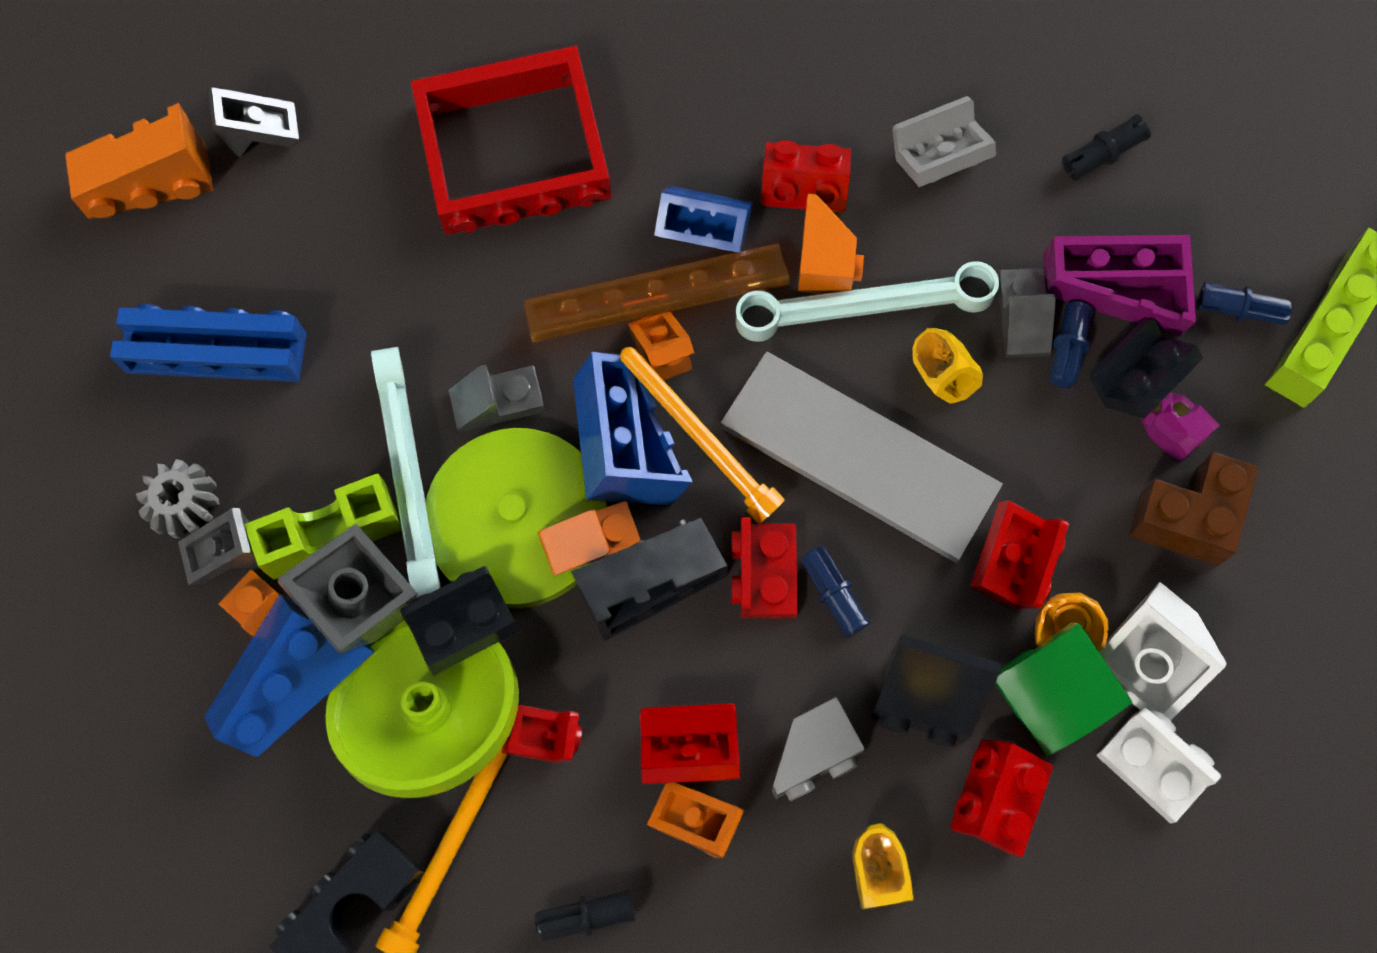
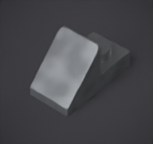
[209,88,299,156]
[998,268,1055,358]
[448,364,545,433]
[178,508,258,585]

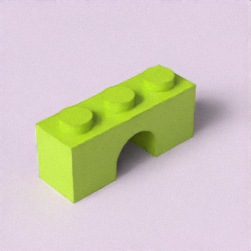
[244,473,402,580]

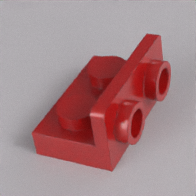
[732,517,797,618]

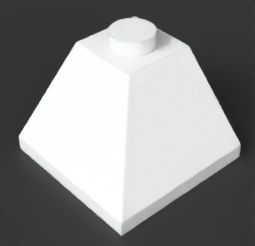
[1099,582,1227,721]

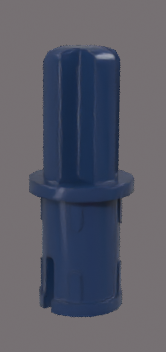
[1197,282,1292,325]
[1050,301,1094,389]
[802,546,871,638]

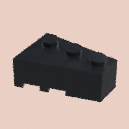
[571,517,727,641]

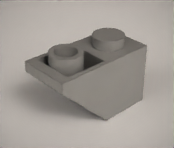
[772,697,865,802]

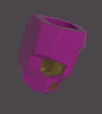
[1140,393,1220,462]

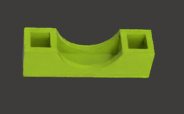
[1265,228,1377,408]

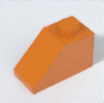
[798,194,864,294]

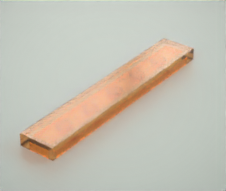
[523,243,789,342]

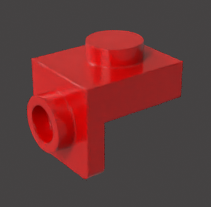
[501,705,582,763]

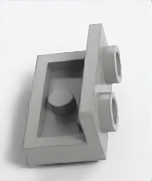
[893,96,996,187]

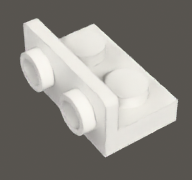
[1096,708,1221,824]

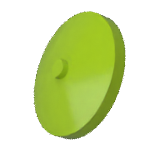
[425,428,607,608]
[326,620,519,798]

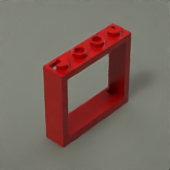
[411,45,612,235]

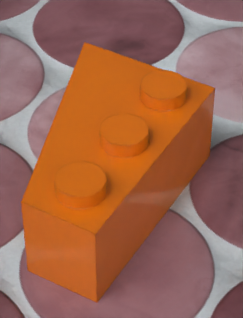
[65,103,214,219]

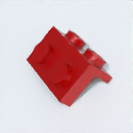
[761,140,851,212]
[970,500,1069,610]
[640,703,740,784]
[950,739,1054,858]

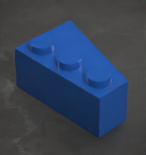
[573,352,693,506]
[204,594,375,757]

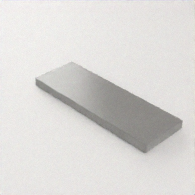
[720,351,1003,563]

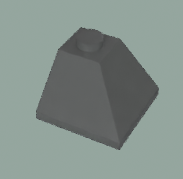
[278,524,417,654]

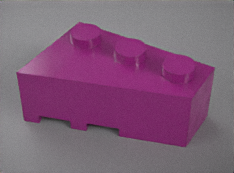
[1043,235,1196,337]

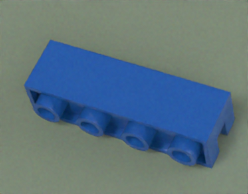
[110,304,307,382]

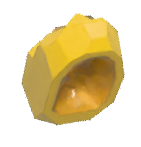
[912,328,983,404]
[852,823,913,909]

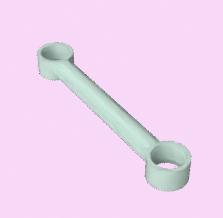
[736,261,999,342]
[371,347,441,598]

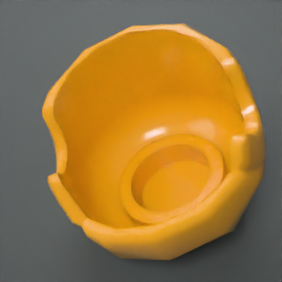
[1034,592,1109,651]

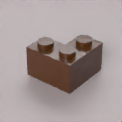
[1129,452,1259,566]

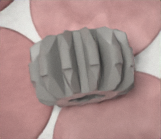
[136,459,220,539]

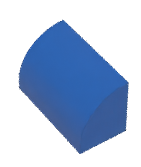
[654,186,753,253]

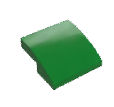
[995,622,1133,756]

